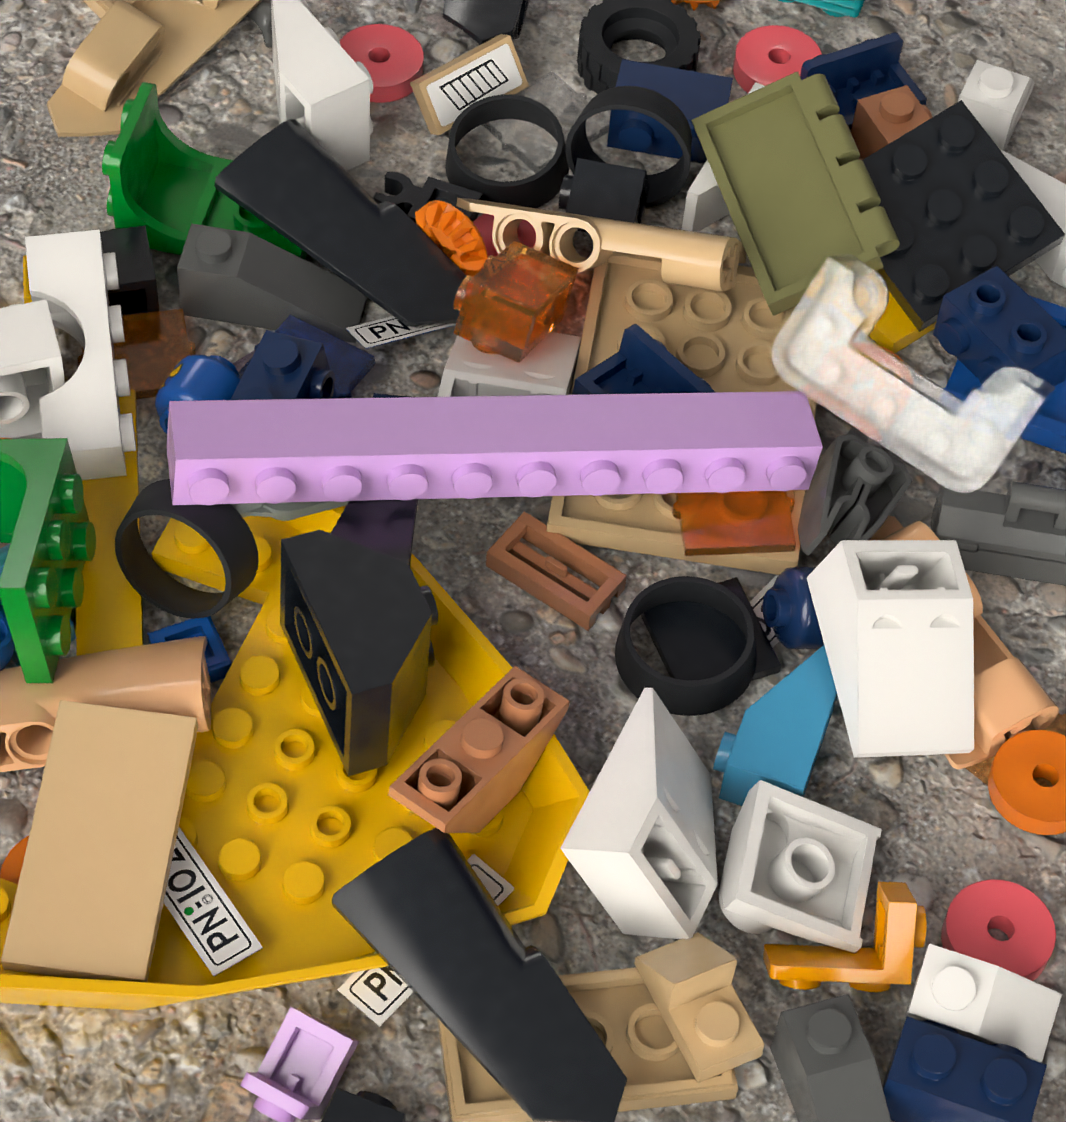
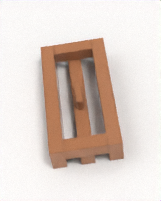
[486,511,627,631]

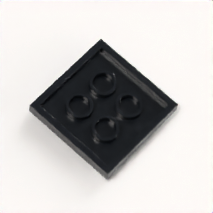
[862,100,1066,332]

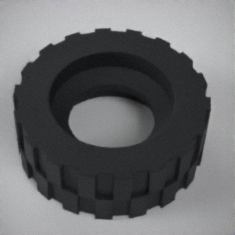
[577,0,701,94]

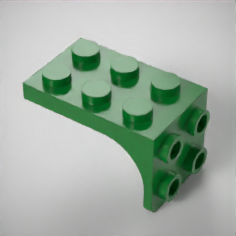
[102,82,307,260]
[0,438,96,683]

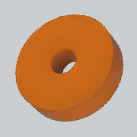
[988,730,1066,835]

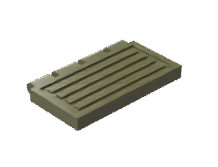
[691,71,900,316]

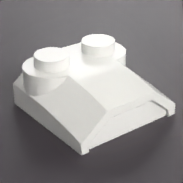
[719,780,882,953]

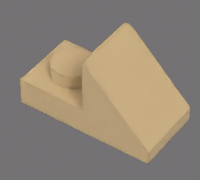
[634,932,765,1083]

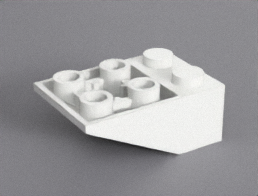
[271,0,373,171]
[437,320,581,397]
[807,540,974,758]
[560,688,718,939]

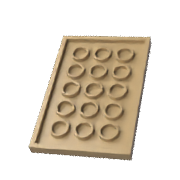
[546,251,830,575]

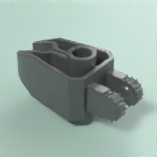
[797,417,912,556]

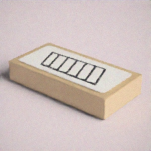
[410,34,529,135]

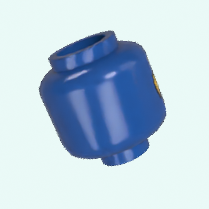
[155,355,241,434]

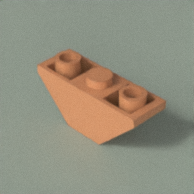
[388,666,570,833]

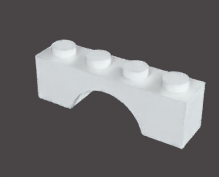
[25,229,136,480]

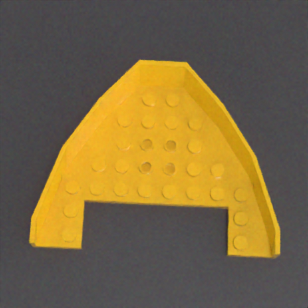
[0,506,590,1010]

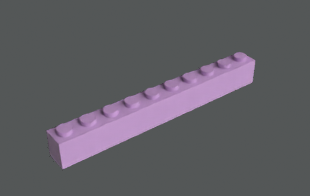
[166,391,823,505]

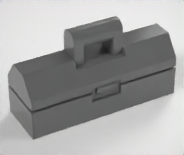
[930,481,1066,586]

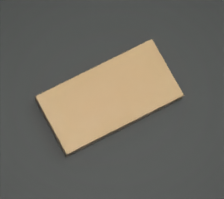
[1,700,198,982]
[437,967,738,1122]

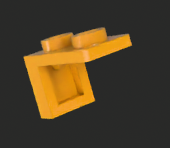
[763,881,927,992]

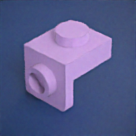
[240,1007,360,1122]

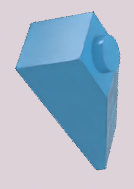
[713,645,838,806]

